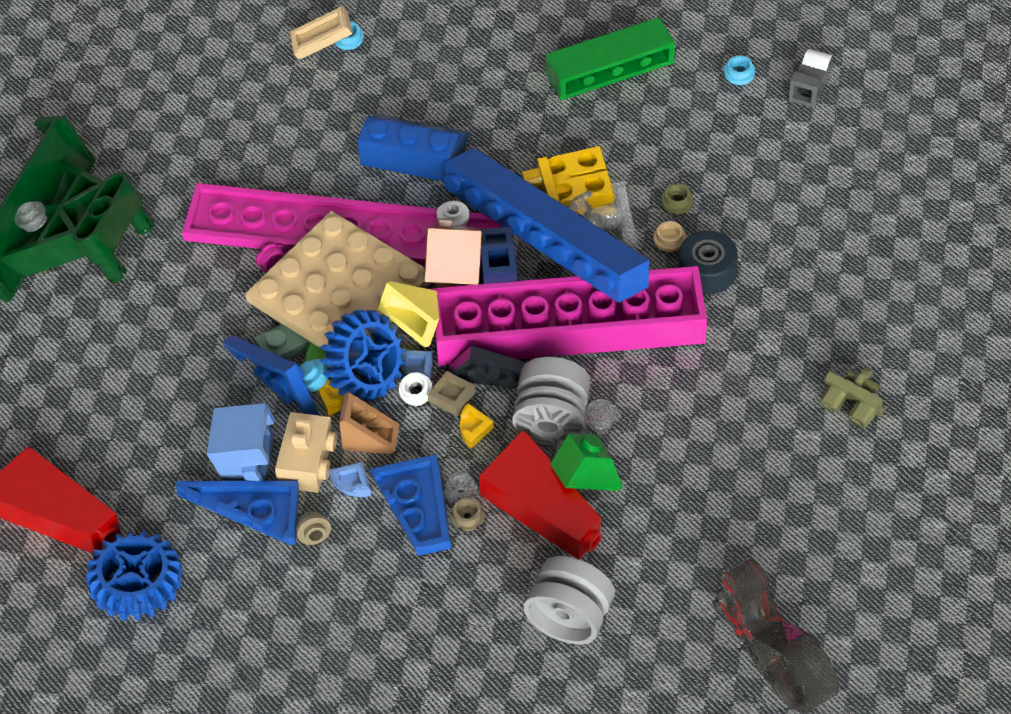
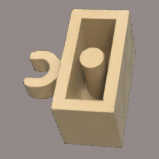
[275,412,337,493]

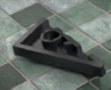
[446,345,527,388]

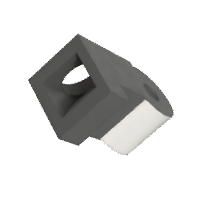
[789,49,833,109]

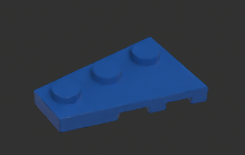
[369,454,452,556]

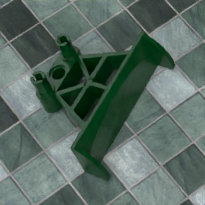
[0,116,154,302]

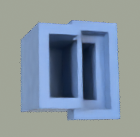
[207,403,275,481]

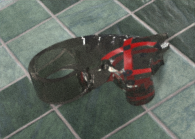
[712,558,839,714]

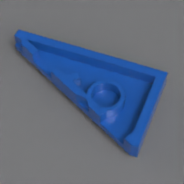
[222,335,320,416]
[176,481,299,545]

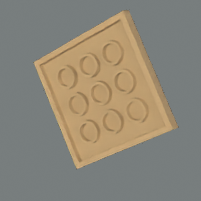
[245,211,431,352]

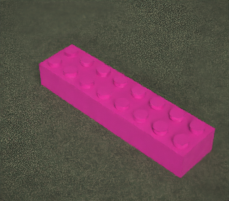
[432,266,707,366]

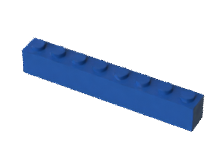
[444,148,649,303]

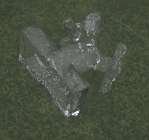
[568,180,638,247]

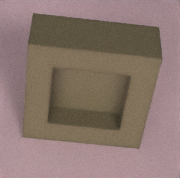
[428,371,475,417]

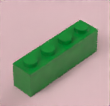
[545,17,675,101]

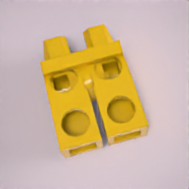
[522,146,615,215]

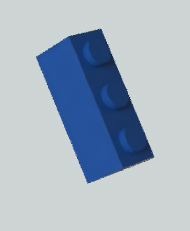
[358,114,469,181]

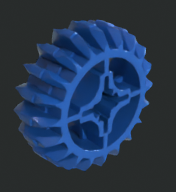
[320,309,407,401]
[86,530,183,622]

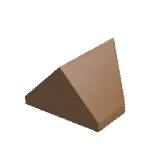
[339,392,400,454]

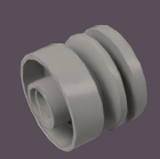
[512,356,590,446]

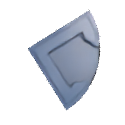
[401,350,433,380]
[329,462,371,497]

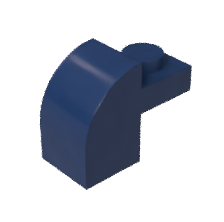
[480,227,517,284]

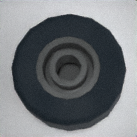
[678,231,738,294]

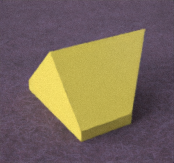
[377,281,439,347]

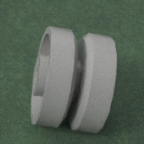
[524,556,615,645]

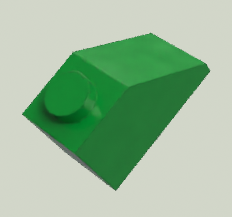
[550,433,622,491]

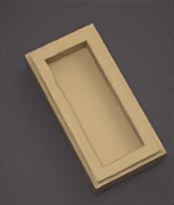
[290,6,352,60]

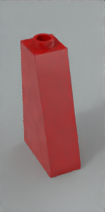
[479,431,602,560]
[0,446,121,554]

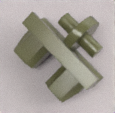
[821,367,886,428]

